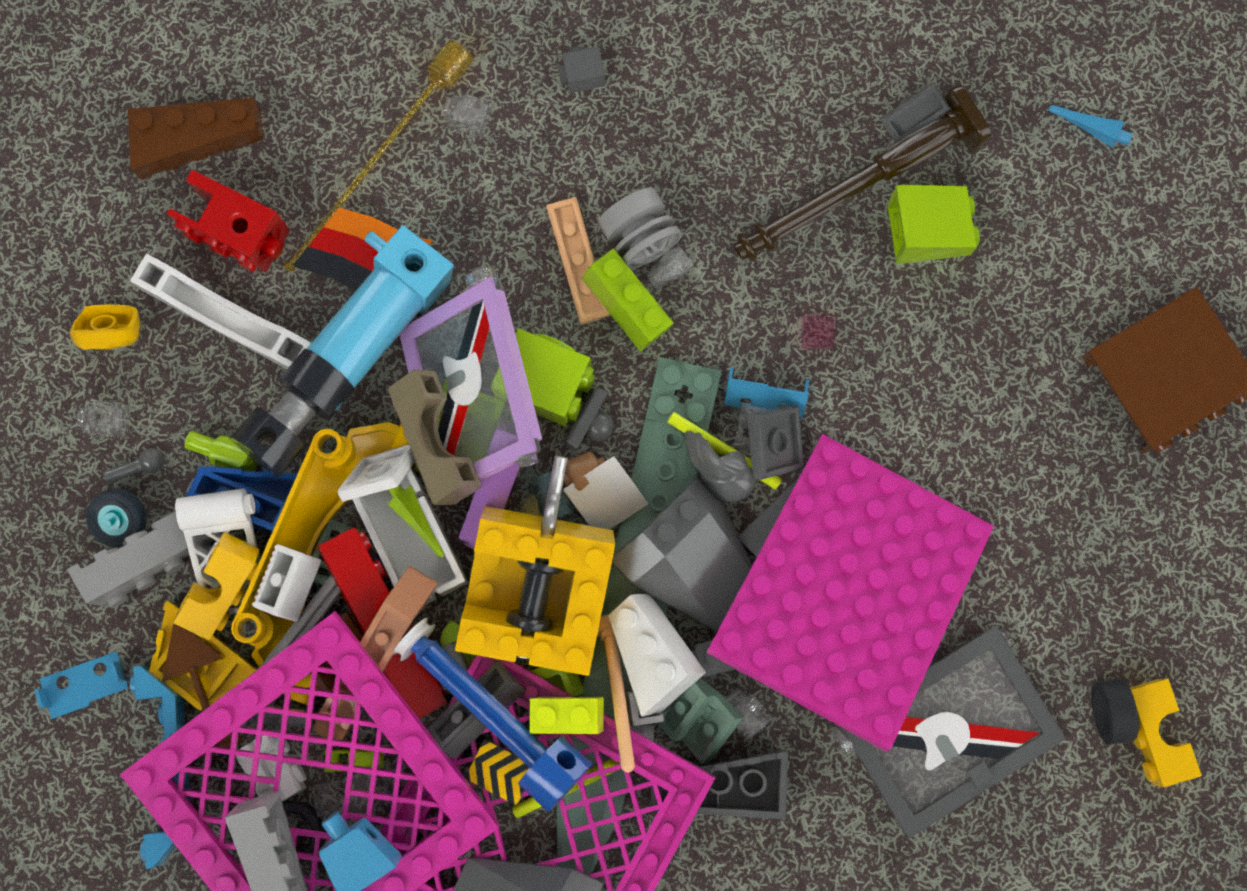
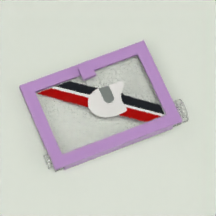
[399,268,542,481]

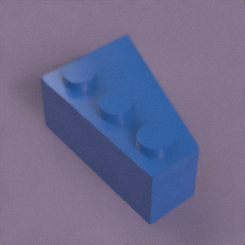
[186,466,298,536]

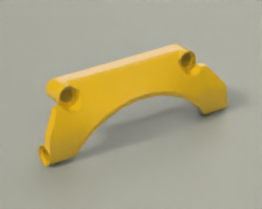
[231,422,415,705]

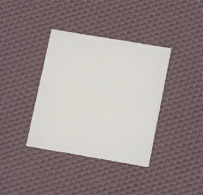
[563,456,648,530]

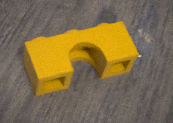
[173,532,260,640]
[1130,679,1202,787]

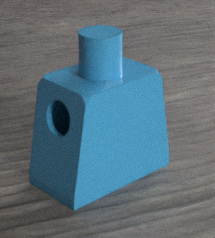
[319,811,402,891]

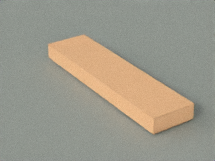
[546,197,611,325]

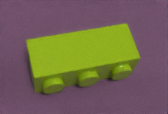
[581,248,674,352]

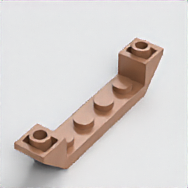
[313,566,438,747]

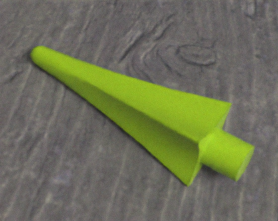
[388,484,444,558]

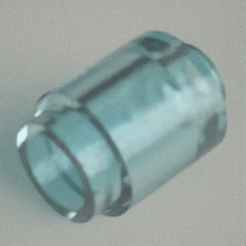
[532,472,574,520]

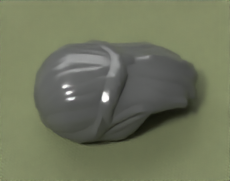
[685,430,756,502]

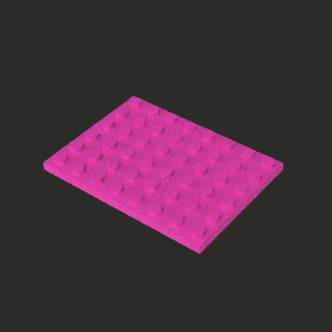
[706,434,994,752]

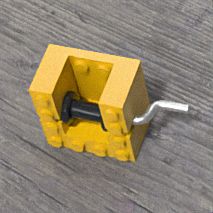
[455,455,615,676]

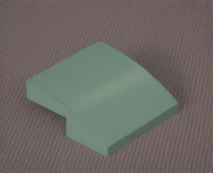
[657,678,744,765]

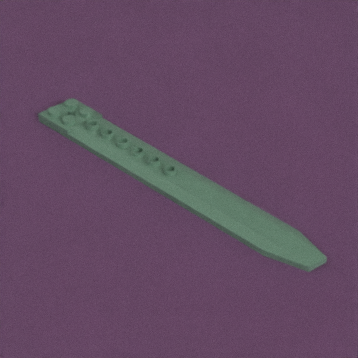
[557,357,722,874]

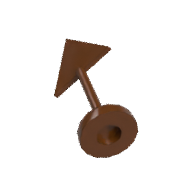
[162,618,244,759]

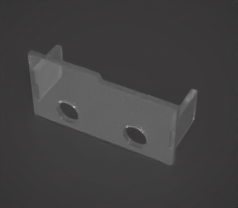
[314,765,401,822]

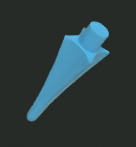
[1049,105,1133,148]

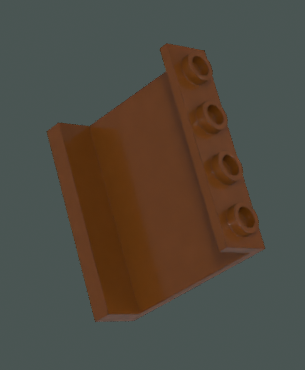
[1081,287,1247,454]

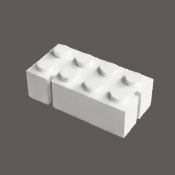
[352,467,469,605]

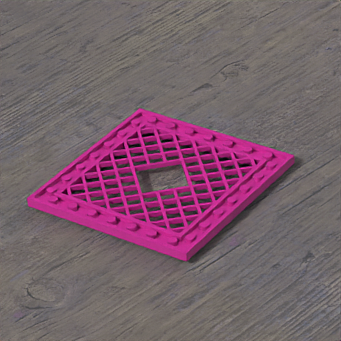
[120,611,500,891]
[380,655,716,891]

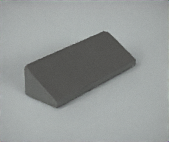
[427,660,525,758]

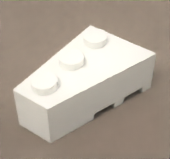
[608,594,706,717]

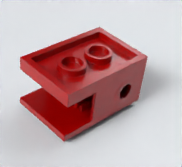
[167,170,290,273]

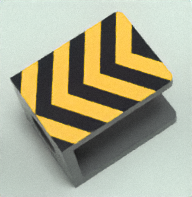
[465,736,530,805]

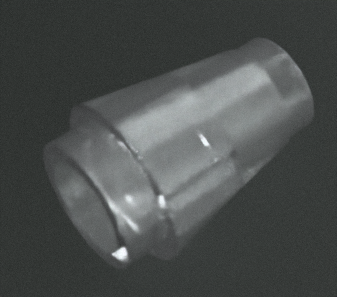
[646,245,694,289]

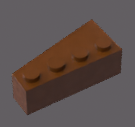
[128,98,263,181]

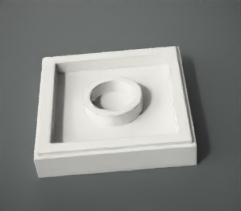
[337,445,415,502]

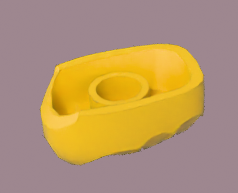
[70,304,141,350]

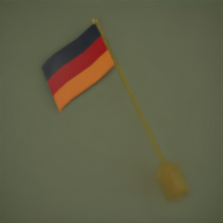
[284,39,474,291]

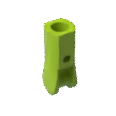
[323,745,384,772]

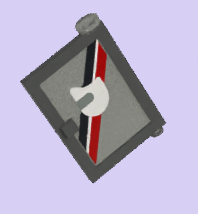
[829,626,1066,839]

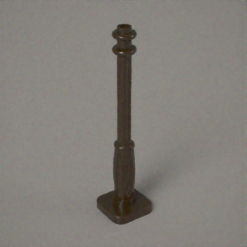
[733,83,992,261]

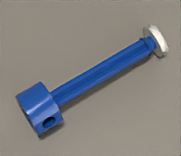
[393,617,592,812]

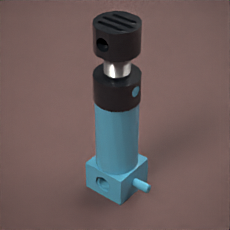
[230,225,454,477]

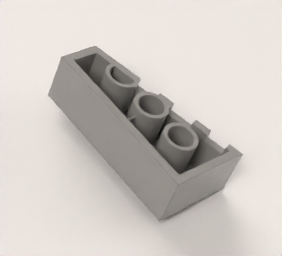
[66,511,215,608]
[224,791,308,891]

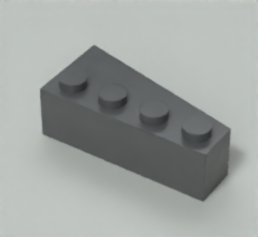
[650,749,788,819]

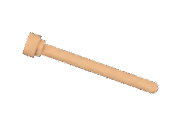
[597,615,635,773]

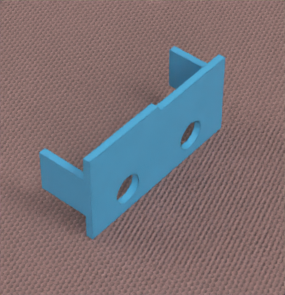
[724,367,809,418]
[34,651,128,719]

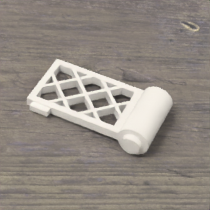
[175,488,261,614]

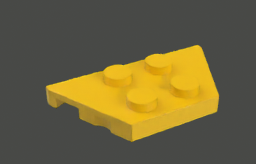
[149,600,258,711]

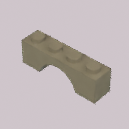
[388,369,482,505]

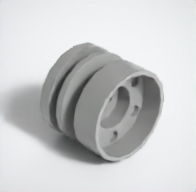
[598,187,682,269]

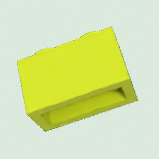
[530,697,604,734]

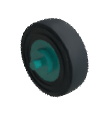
[86,488,147,547]

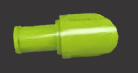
[185,430,258,471]

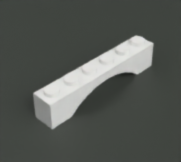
[130,253,311,369]

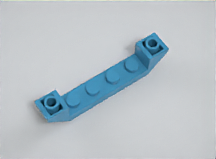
[130,666,190,869]

